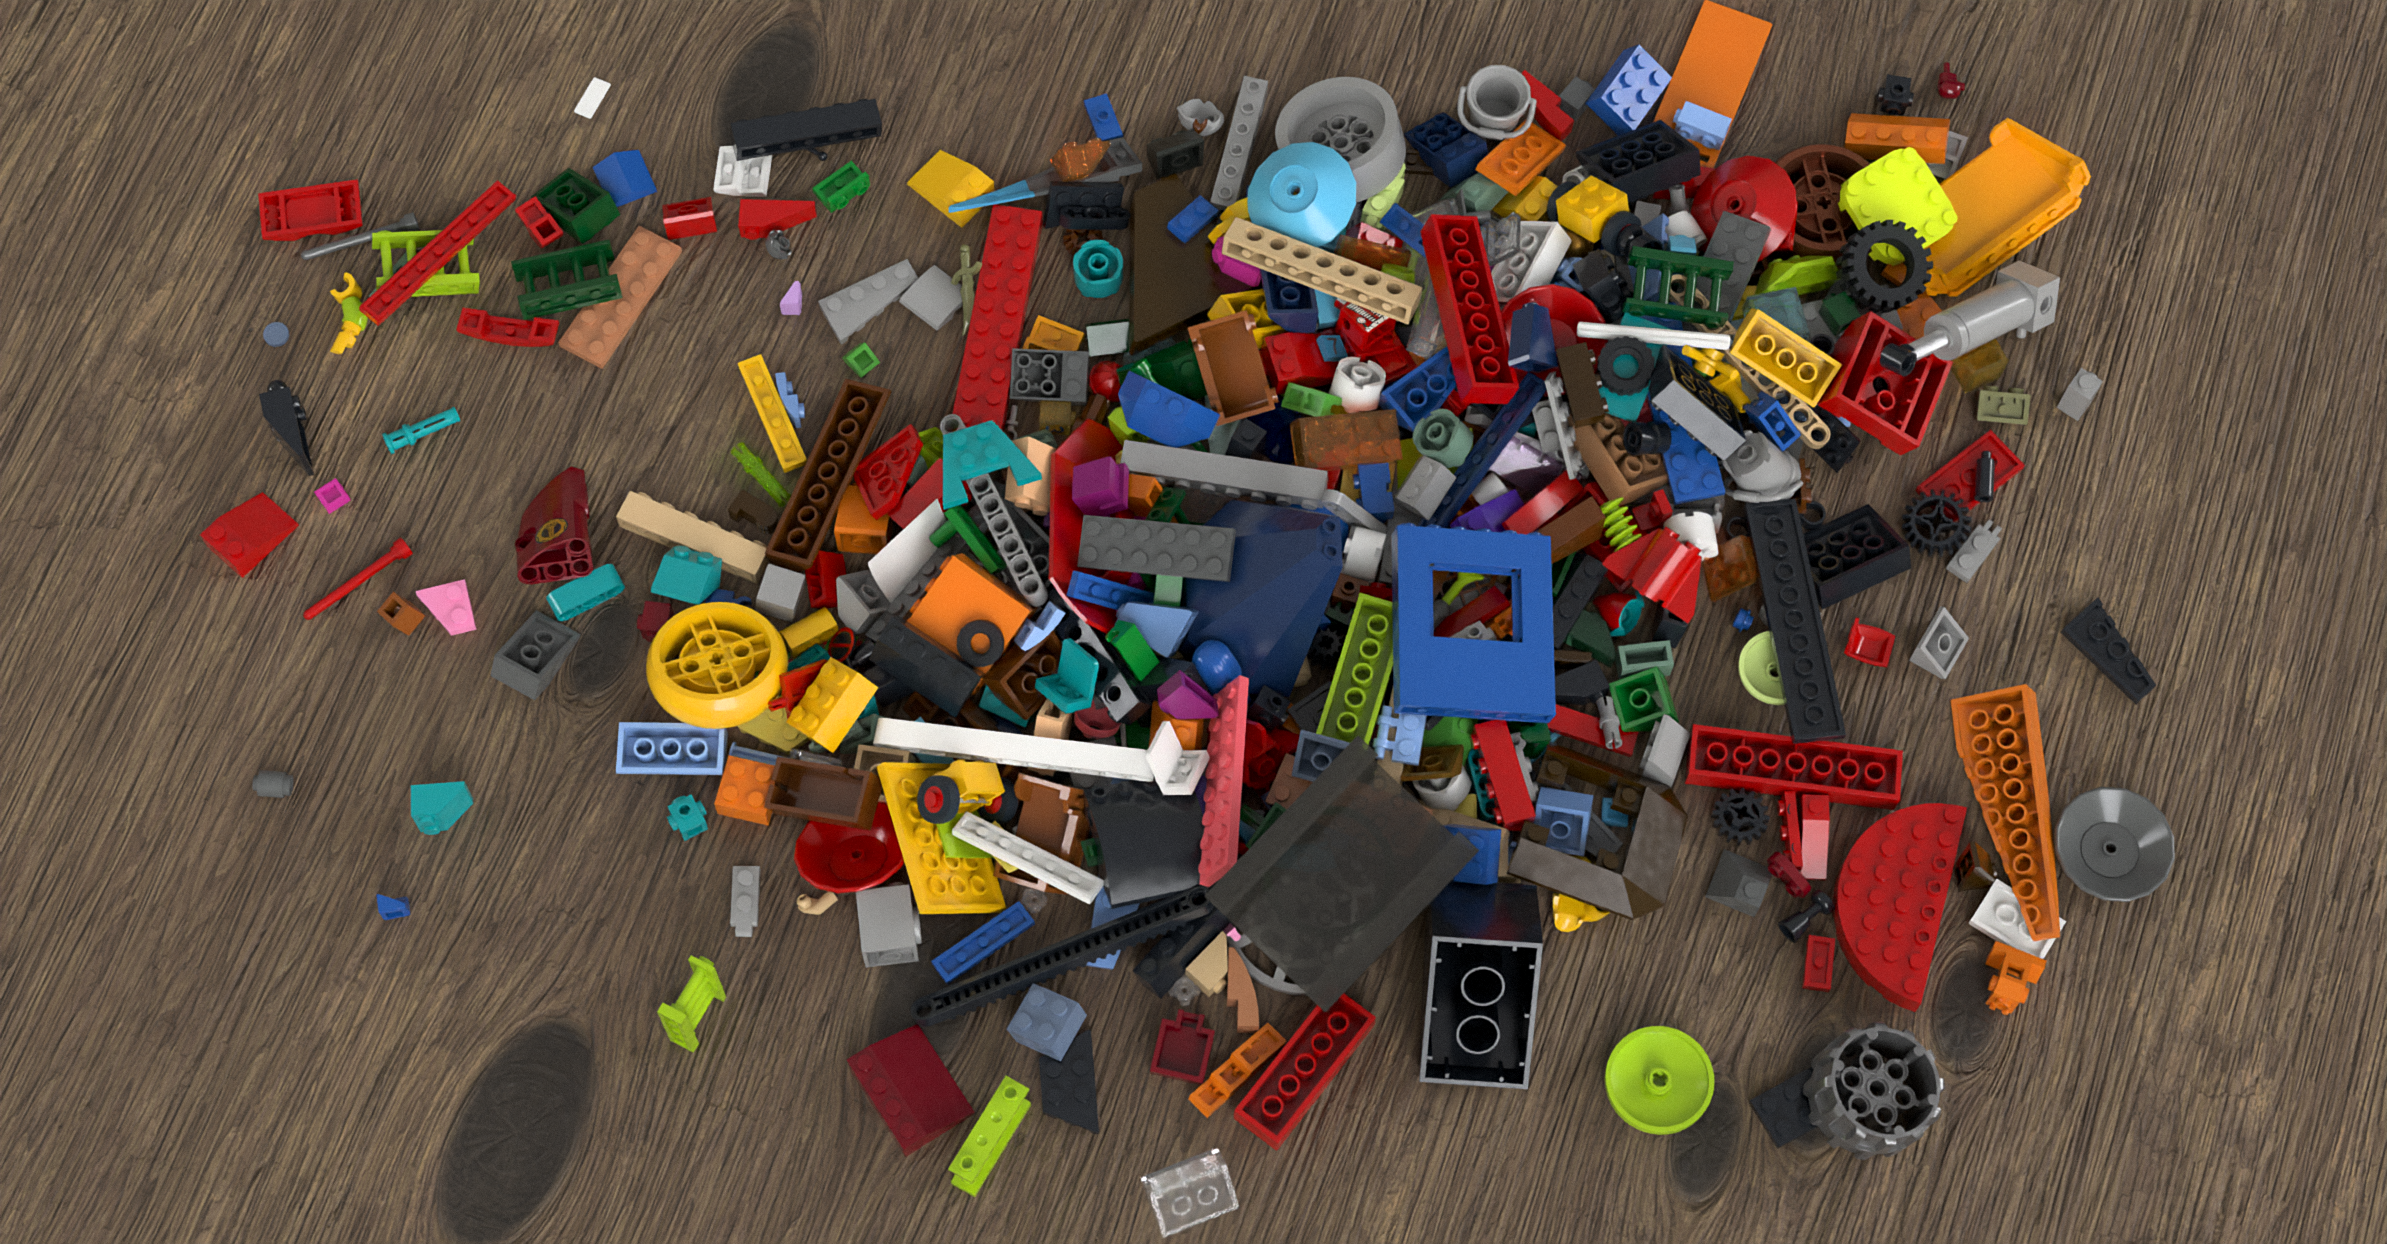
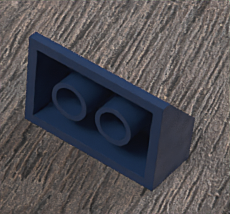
[1260,269,1319,333]

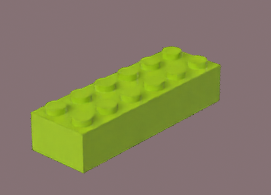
[1316,593,1393,762]

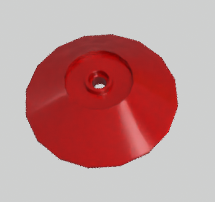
[1690,155,1797,262]
[1501,284,1608,397]
[794,802,904,893]

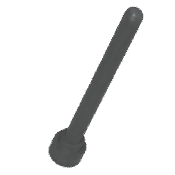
[301,212,420,260]

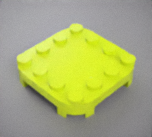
[1838,147,1958,266]

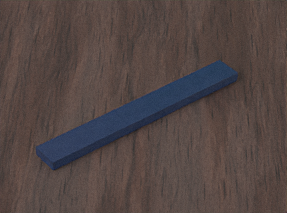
[1416,372,1547,528]

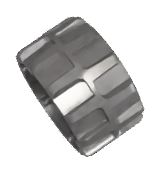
[1803,1022,1945,1160]

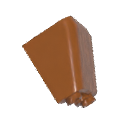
[1188,310,1279,426]
[993,773,1090,895]

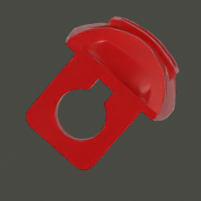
[1844,617,1895,667]

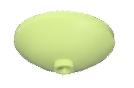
[1738,631,1784,705]

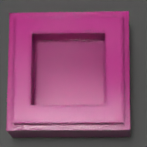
[314,478,351,514]

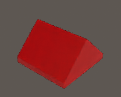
[662,197,717,240]

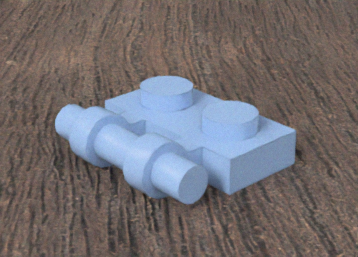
[1373,706,1427,766]

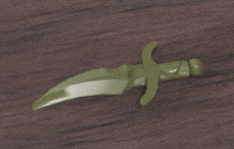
[951,244,982,336]

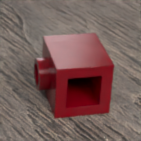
[637,601,674,643]

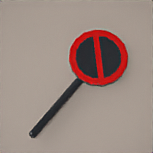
[828,627,856,670]

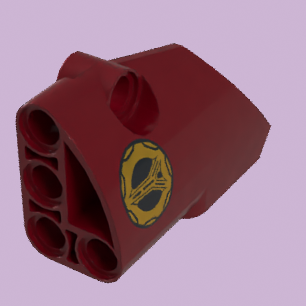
[514,466,593,585]

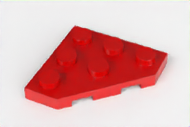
[853,424,924,521]

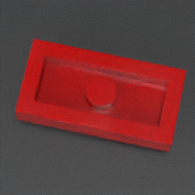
[1802,935,1835,992]

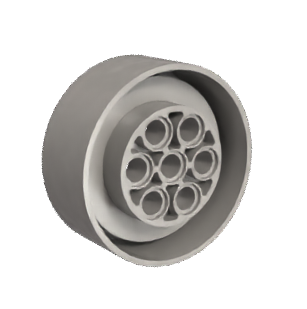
[1275,77,1406,202]

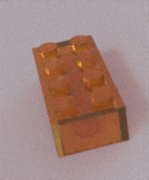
[1290,409,1403,471]

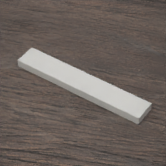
[952,811,1104,904]

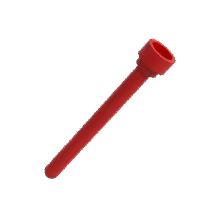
[303,537,413,620]

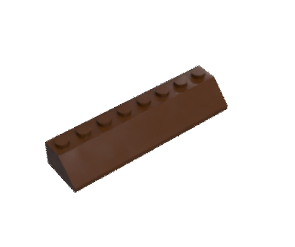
[765,379,891,573]

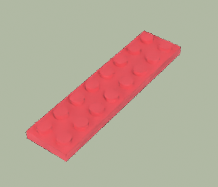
[1198,675,1249,887]

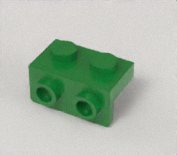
[812,160,870,213]

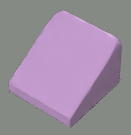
[780,281,802,315]

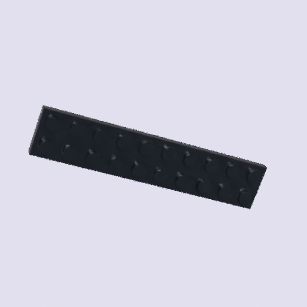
[1744,499,1846,744]

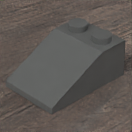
[490,610,580,700]

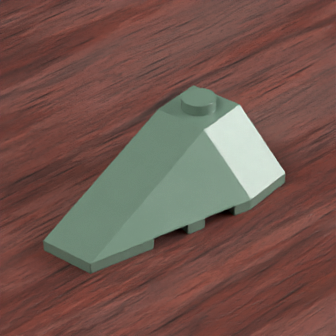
[1439,172,1508,222]

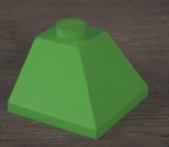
[1422,717,1478,767]

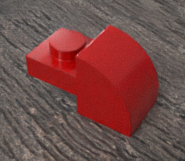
[515,196,564,249]

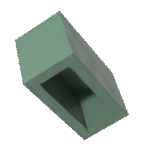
[1615,640,1674,680]

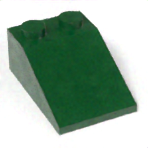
[531,168,620,244]
[1116,341,1207,401]

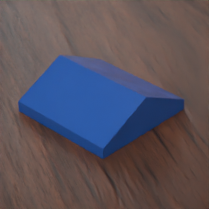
[593,150,657,207]

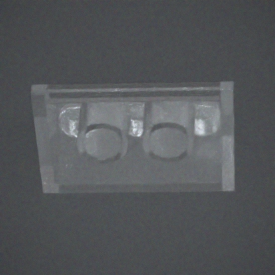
[1141,1148,1240,1238]

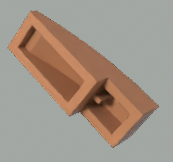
[1227,947,1259,1033]

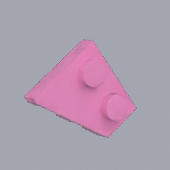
[416,579,476,636]

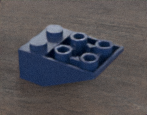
[1404,112,1488,188]

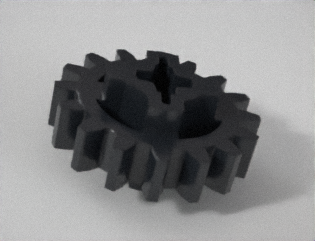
[1711,788,1770,846]

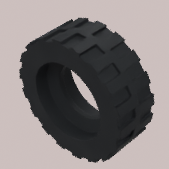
[1597,336,1654,396]

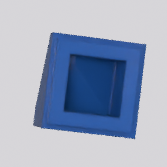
[376,894,410,920]

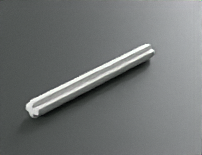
[1577,322,1730,350]

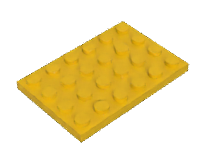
[877,762,1006,914]

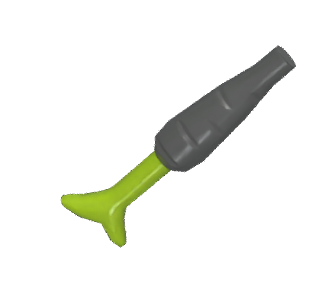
[1433,572,1484,630]

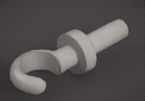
[1005,405,1018,440]

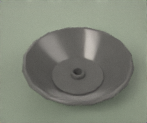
[2054,787,2175,902]

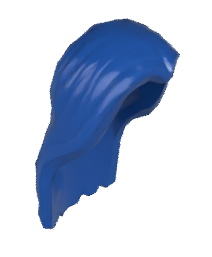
[1192,640,1252,705]

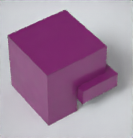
[1072,456,1129,517]

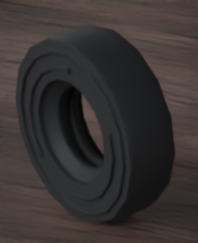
[957,620,1004,667]

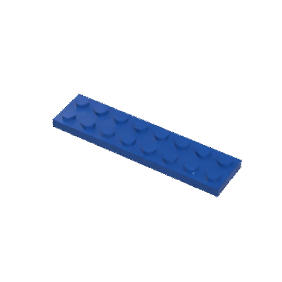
[1640,302,1725,505]

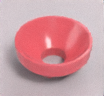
[1074,699,1121,740]

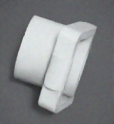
[1471,471,1510,505]

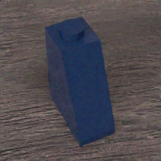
[1508,302,1558,374]

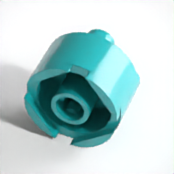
[1073,240,1123,298]

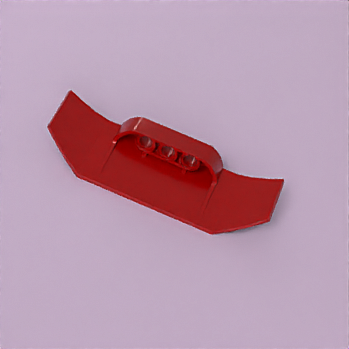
[1049,418,1134,638]

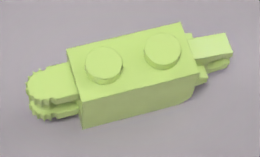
[1360,163,1406,231]

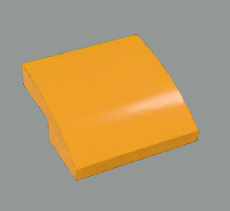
[1022,315,1085,351]

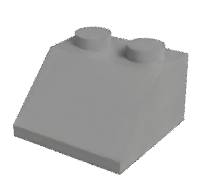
[1393,455,1457,520]

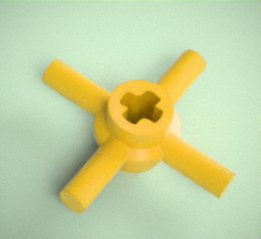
[1682,345,1738,380]

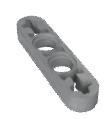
[1321,489,1387,534]

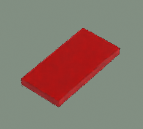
[1915,429,2025,522]

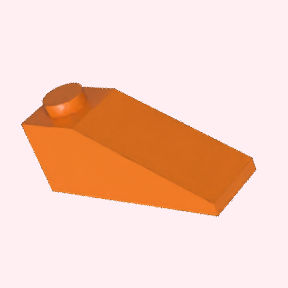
[1128,474,1178,523]

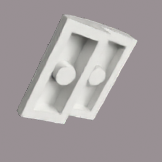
[713,146,772,197]

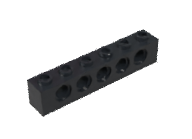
[1041,587,1152,725]

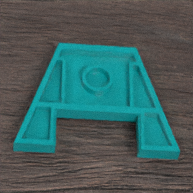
[943,420,1042,510]

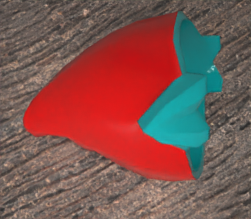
[1592,590,1645,636]

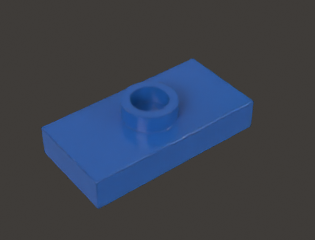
[1084,93,1123,143]

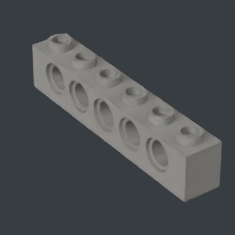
[1210,76,1268,218]

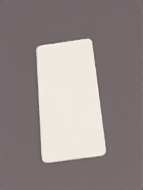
[574,77,611,119]

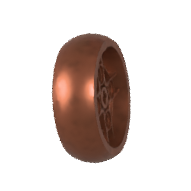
[1774,144,1872,269]

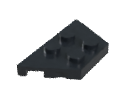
[1039,1030,1099,1134]

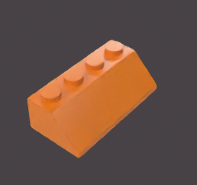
[1845,113,1950,164]

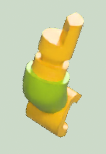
[330,272,368,354]

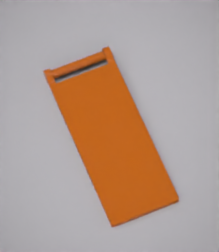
[1653,0,1772,168]

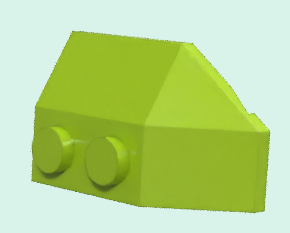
[1753,255,1841,304]

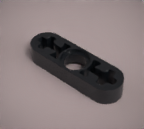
[1059,206,1130,230]

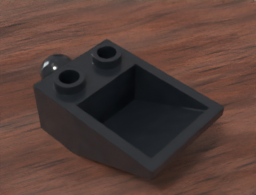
[259,380,314,476]

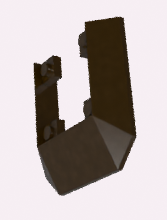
[1506,742,1688,920]

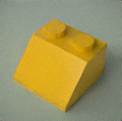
[1492,176,1558,227]

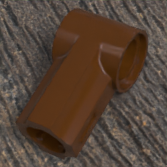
[1071,394,1111,433]

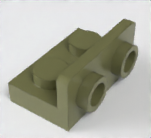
[1975,385,2031,425]

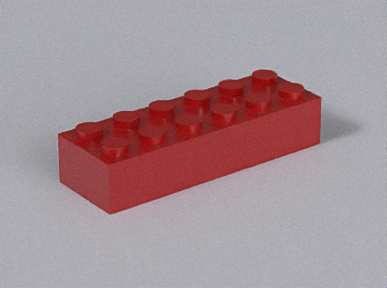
[1234,985,1376,1151]

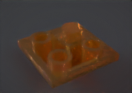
[1051,138,1111,182]
[1701,535,1758,602]

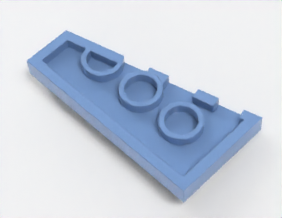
[1627,213,1669,302]

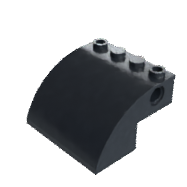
[1083,776,1215,909]

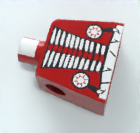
[1334,298,1396,351]

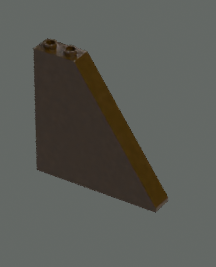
[1129,174,1258,356]

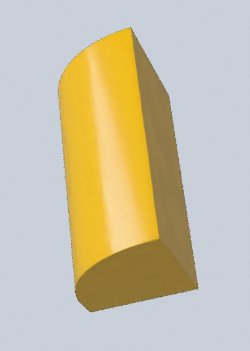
[779,607,838,658]

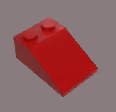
[1261,332,1339,395]
[200,492,299,578]

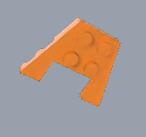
[1880,262,1942,339]

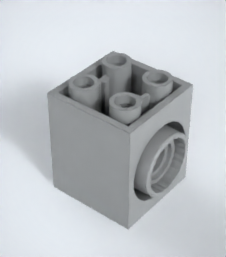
[856,882,922,968]

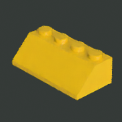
[1729,308,1842,408]

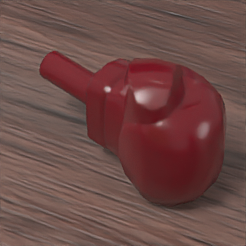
[1937,62,1965,99]

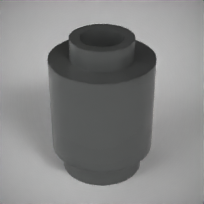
[252,770,293,798]

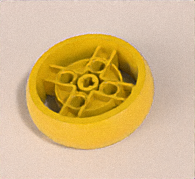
[646,602,788,729]

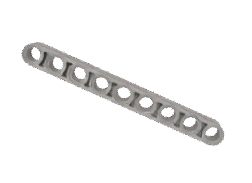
[940,414,1049,607]

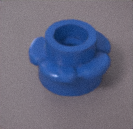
[1732,608,1754,632]

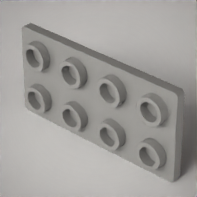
[1532,371,1583,480]

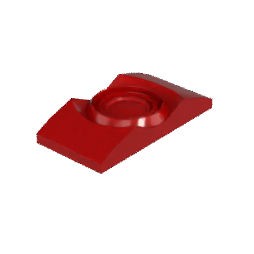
[258,179,363,241]

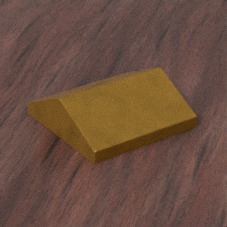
[1400,744,1464,781]

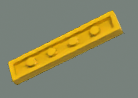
[738,354,807,473]

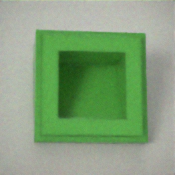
[842,342,880,378]

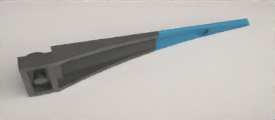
[949,137,1142,213]

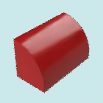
[805,550,846,609]

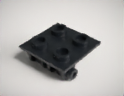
[1811,409,1861,473]

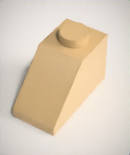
[1185,931,1228,997]

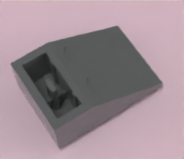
[1010,348,1090,406]

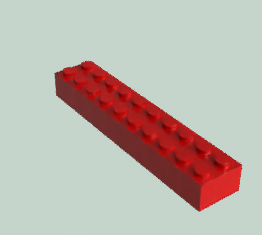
[952,204,1043,432]

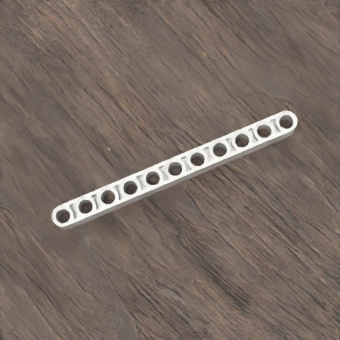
[873,718,1154,782]

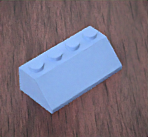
[616,722,728,775]

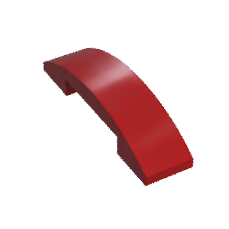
[456,307,560,347]

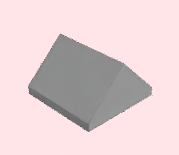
[1909,606,1969,679]

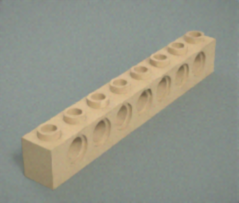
[1222,217,1423,324]

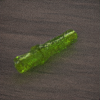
[731,442,791,507]

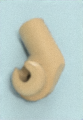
[797,891,838,915]

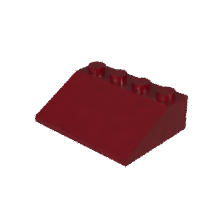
[846,1024,975,1157]

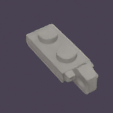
[1510,732,1539,806]

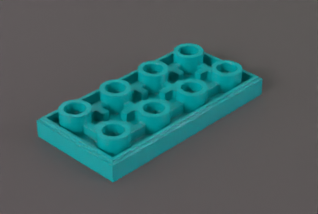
[1599,312,1673,422]

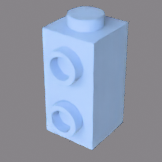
[1673,101,1732,150]

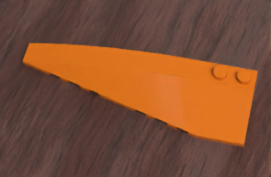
[1951,684,2060,942]

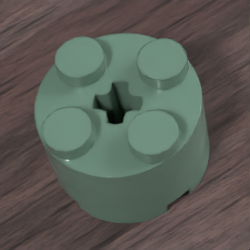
[1413,409,1474,468]

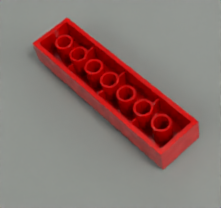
[1420,214,1519,404]
[1685,724,1903,810]

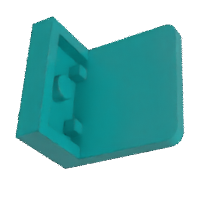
[1035,638,1099,714]

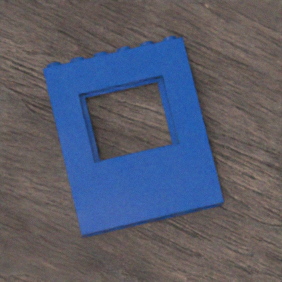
[1391,523,1556,723]

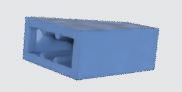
[1115,601,1199,658]

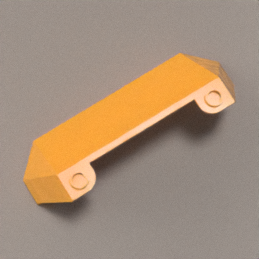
[1924,118,2091,297]

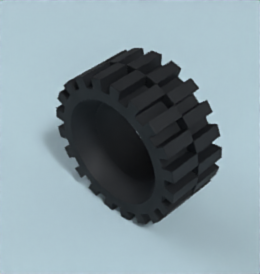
[1836,220,1933,313]

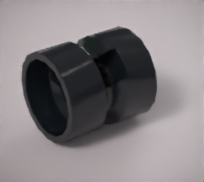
[1616,224,1664,258]
[1623,421,1672,456]

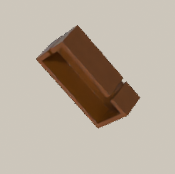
[764,756,882,831]

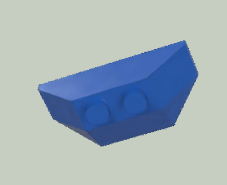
[1118,371,1220,448]

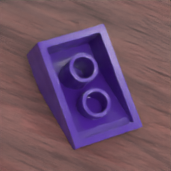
[1450,489,1539,533]

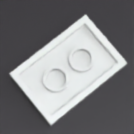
[1968,879,2066,959]

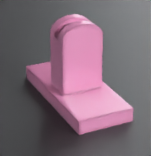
[1223,923,1241,941]

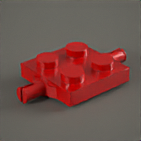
[768,659,828,719]

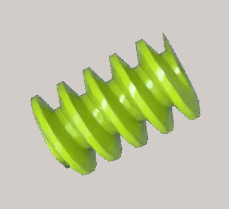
[1599,497,1642,552]

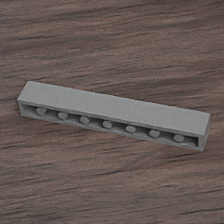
[1120,440,1328,510]

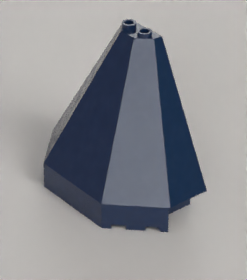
[1178,500,1343,697]

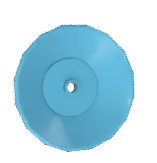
[1247,142,1356,248]

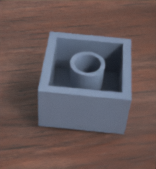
[1007,983,1087,1061]

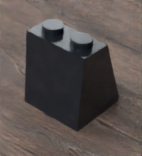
[1120,655,1212,728]

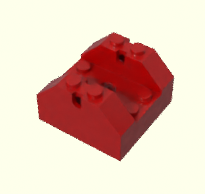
[1817,311,1953,456]

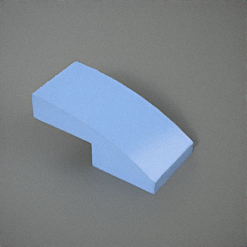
[1014,601,1066,651]

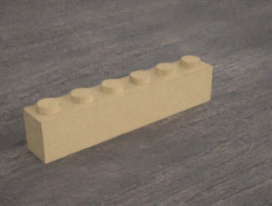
[616,491,770,584]

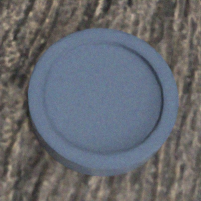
[263,322,289,347]

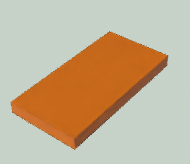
[1475,120,1566,196]

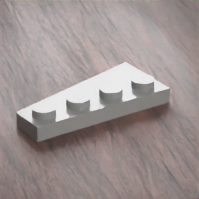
[818,259,918,345]

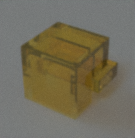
[1951,338,2009,394]

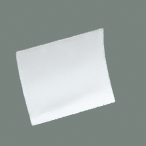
[868,498,978,603]

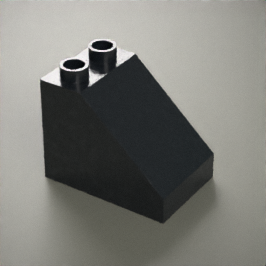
[1419,878,1543,1089]

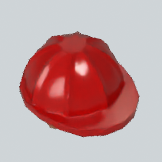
[1088,361,1123,402]

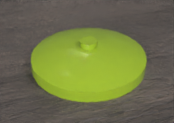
[1604,1026,1714,1135]

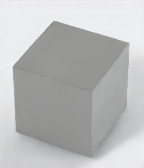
[755,564,805,623]

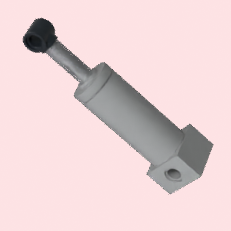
[1880,260,2060,376]

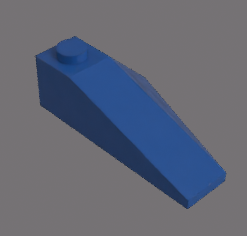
[1379,346,1456,432]

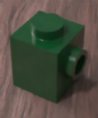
[1818,291,1861,336]

